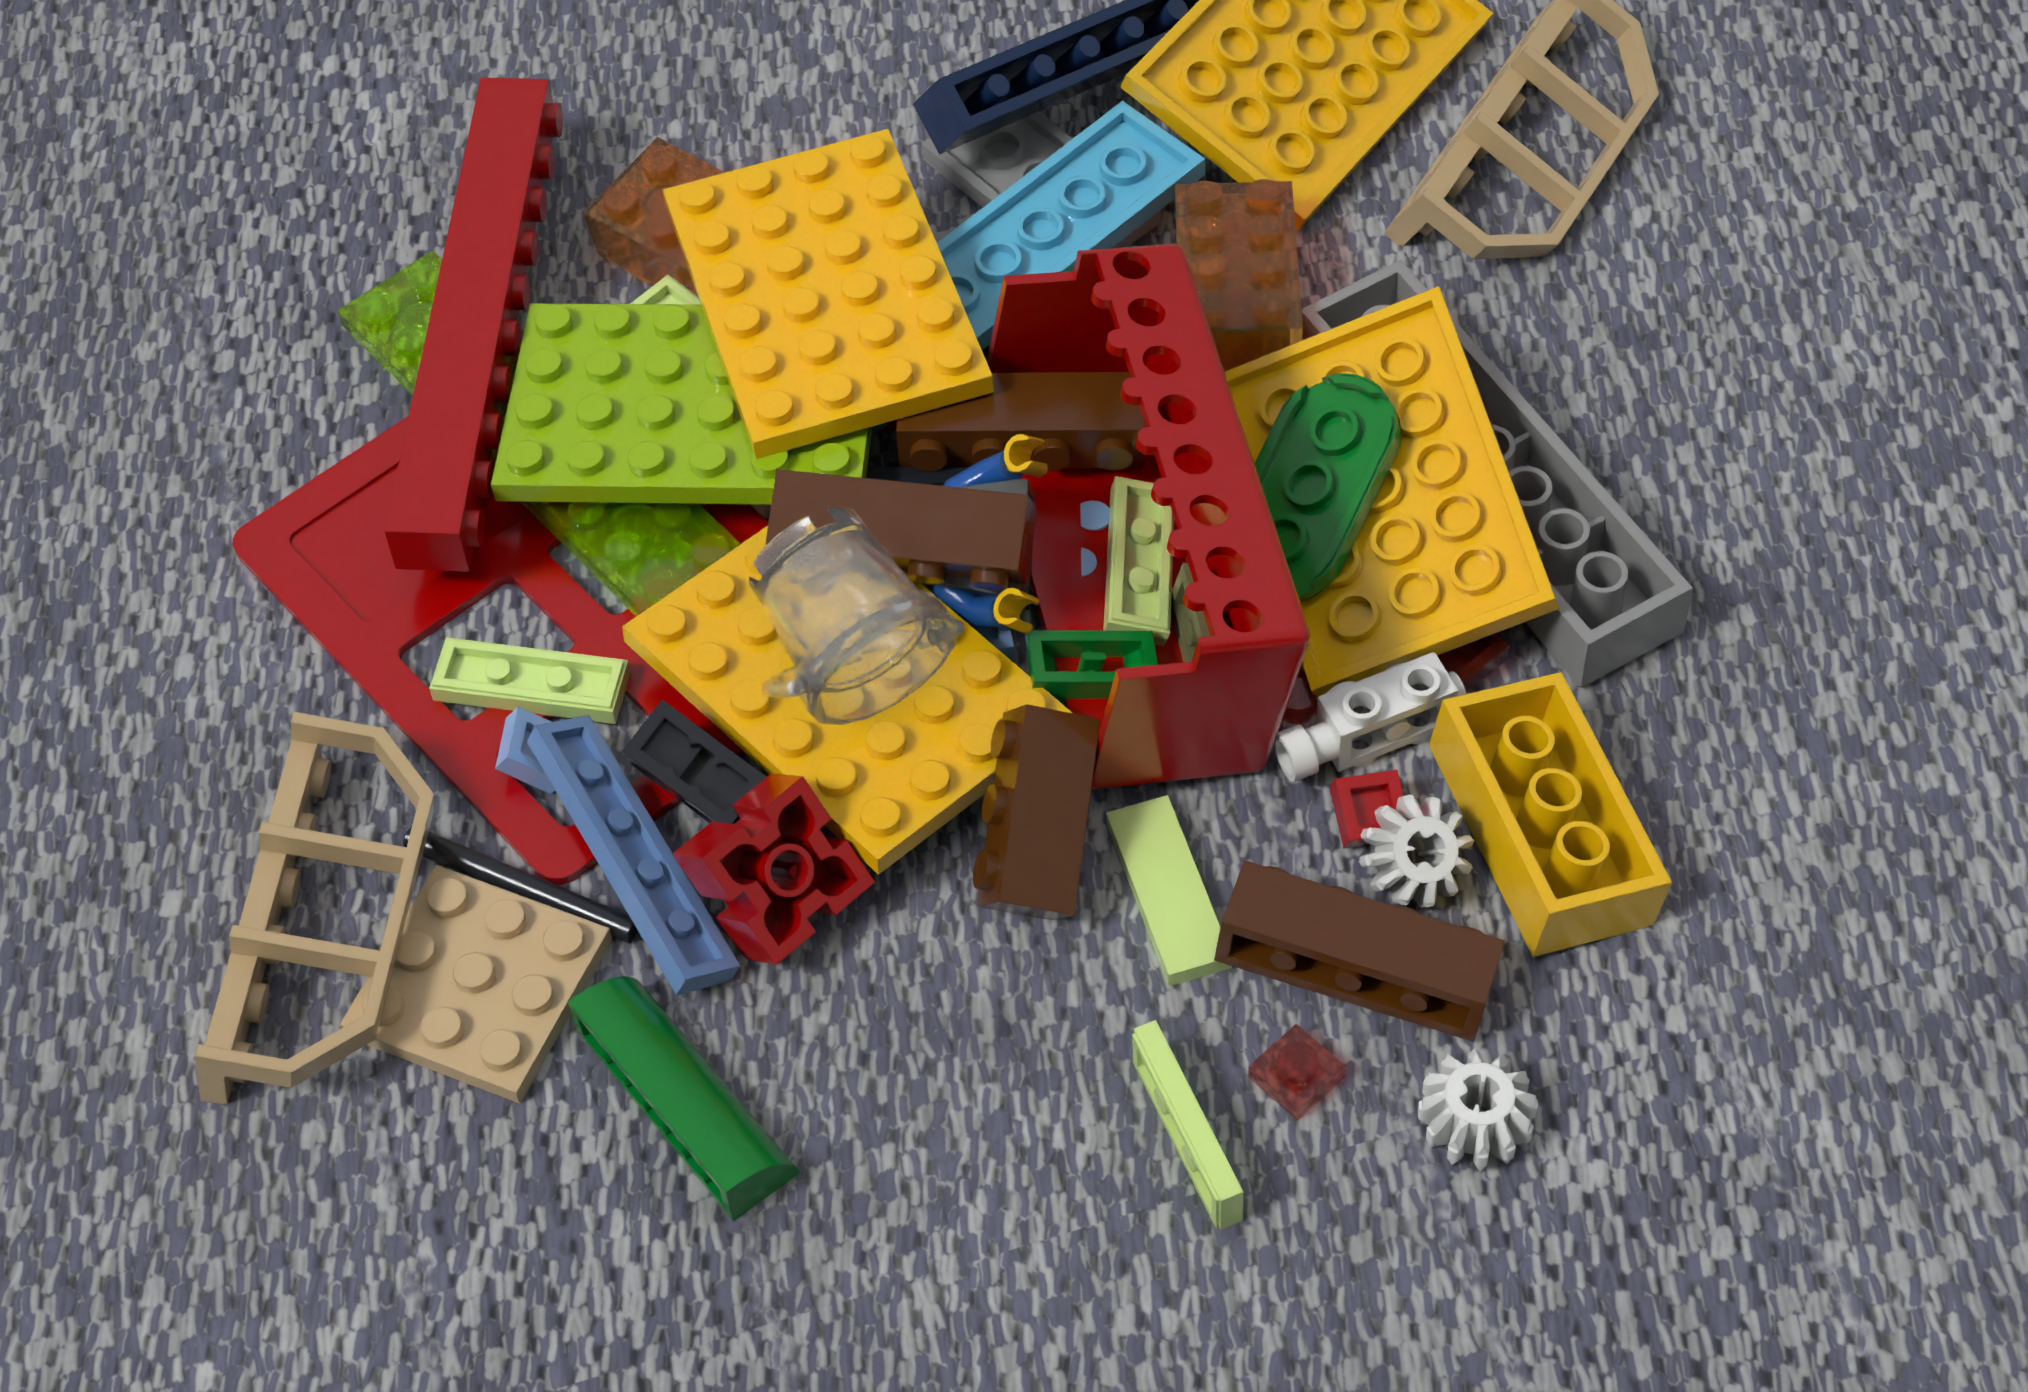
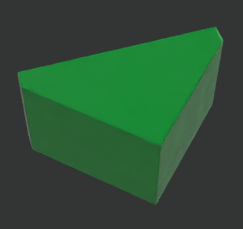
[1025,630,1158,705]

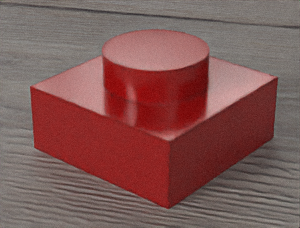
[1329,769,1404,849]

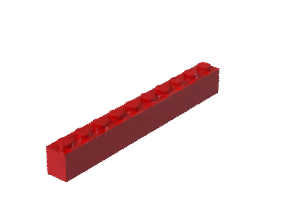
[384,77,563,572]

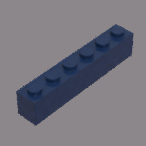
[913,0,1199,155]

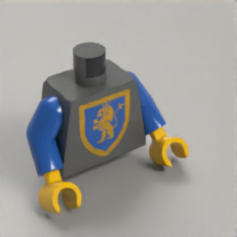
[925,434,1048,634]

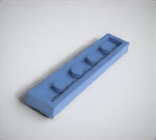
[527,715,740,995]

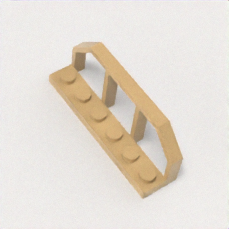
[1384,0,1659,259]
[195,712,434,1104]

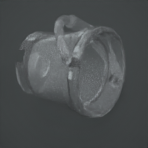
[749,507,964,725]

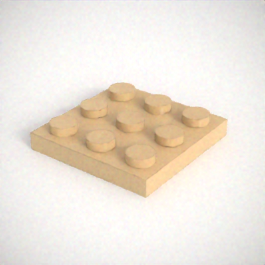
[339,865,613,1104]

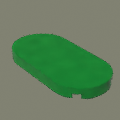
[1255,373,1401,602]

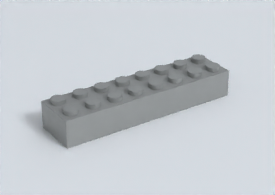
[1299,260,1693,688]

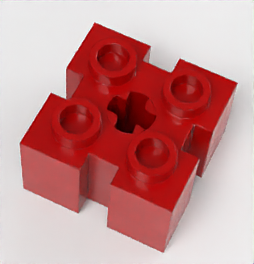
[672,773,875,965]

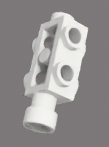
[1274,652,1466,782]

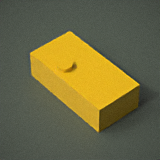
[1429,672,1672,957]

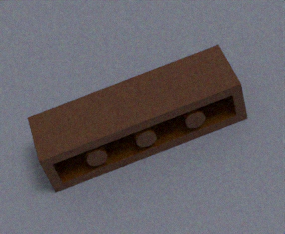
[896,372,1145,472]
[765,469,1037,591]
[1214,860,1505,1042]

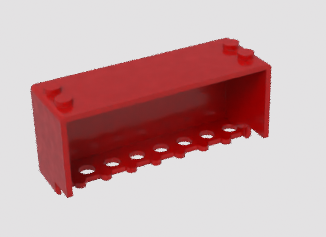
[987,244,1310,790]

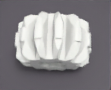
[1359,795,1474,908]
[1418,1047,1538,1171]

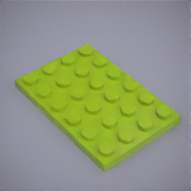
[491,303,873,505]

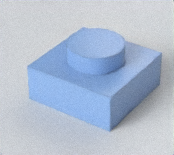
[495,706,555,794]

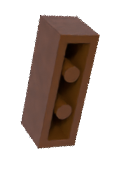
[973,704,1100,920]

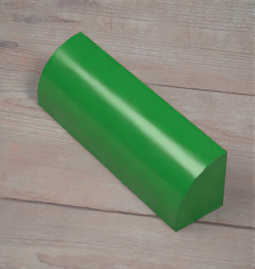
[568,976,800,1221]

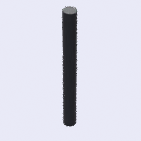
[403,827,638,943]

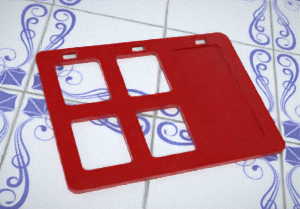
[233,356,769,885]

